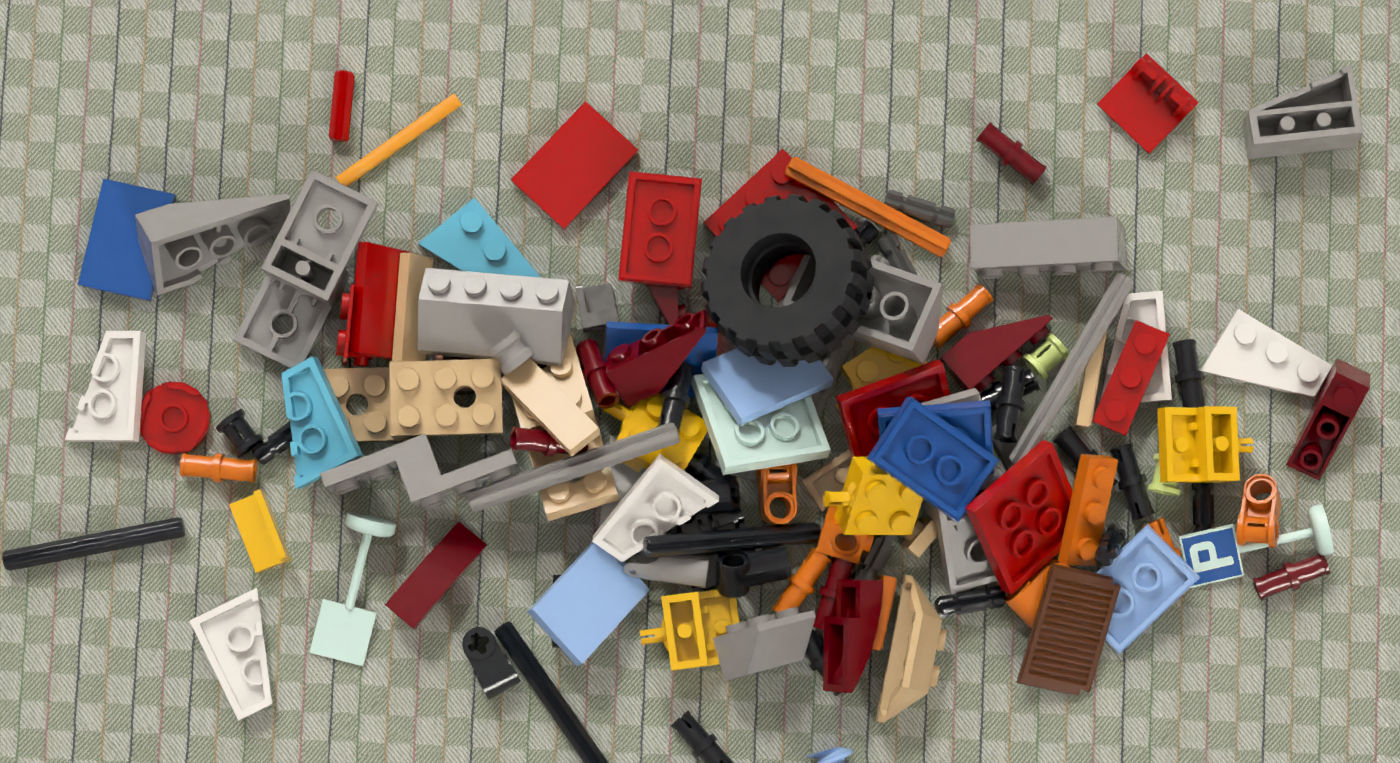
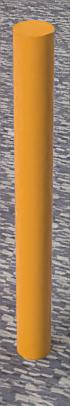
[335,93,462,187]

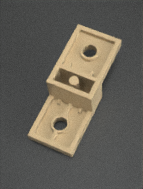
[512,332,620,521]
[323,359,503,442]

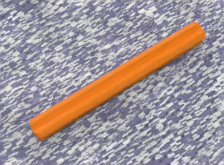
[785,157,951,257]

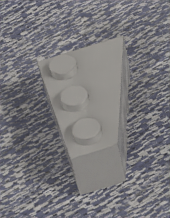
[1242,65,1363,159]

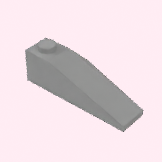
[135,194,290,295]

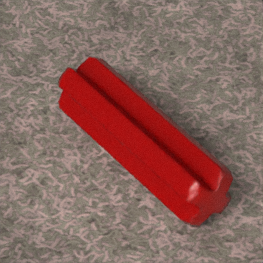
[329,70,355,142]

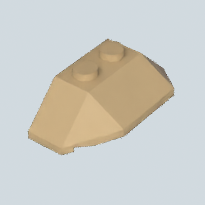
[875,575,947,723]

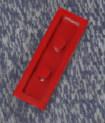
[1092,320,1170,436]

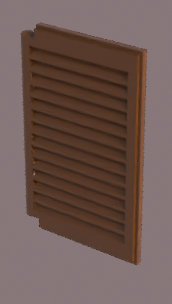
[1016,563,1121,696]

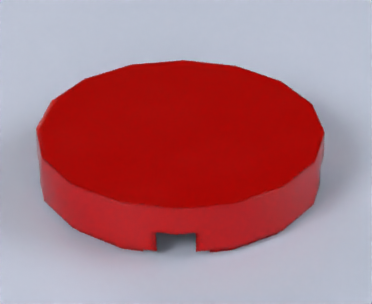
[140,381,211,455]

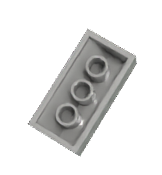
[782,254,944,365]
[417,268,576,366]

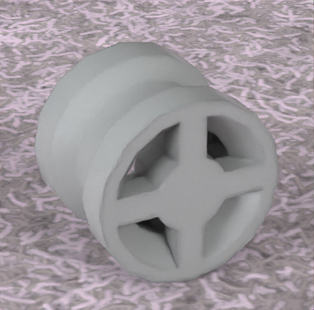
[487,329,534,375]

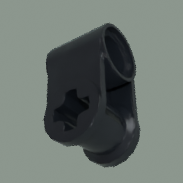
[462,627,521,700]

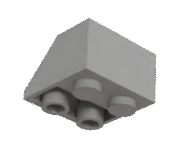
[713,607,816,681]

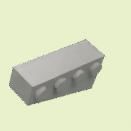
[970,216,1126,279]

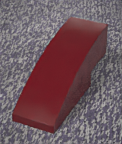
[385,522,487,630]
[823,579,884,693]

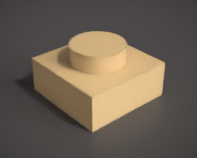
[900,517,938,557]

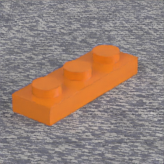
[1058,454,1118,566]

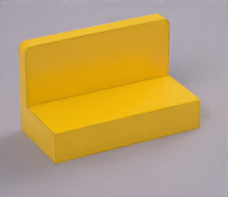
[229,489,292,574]

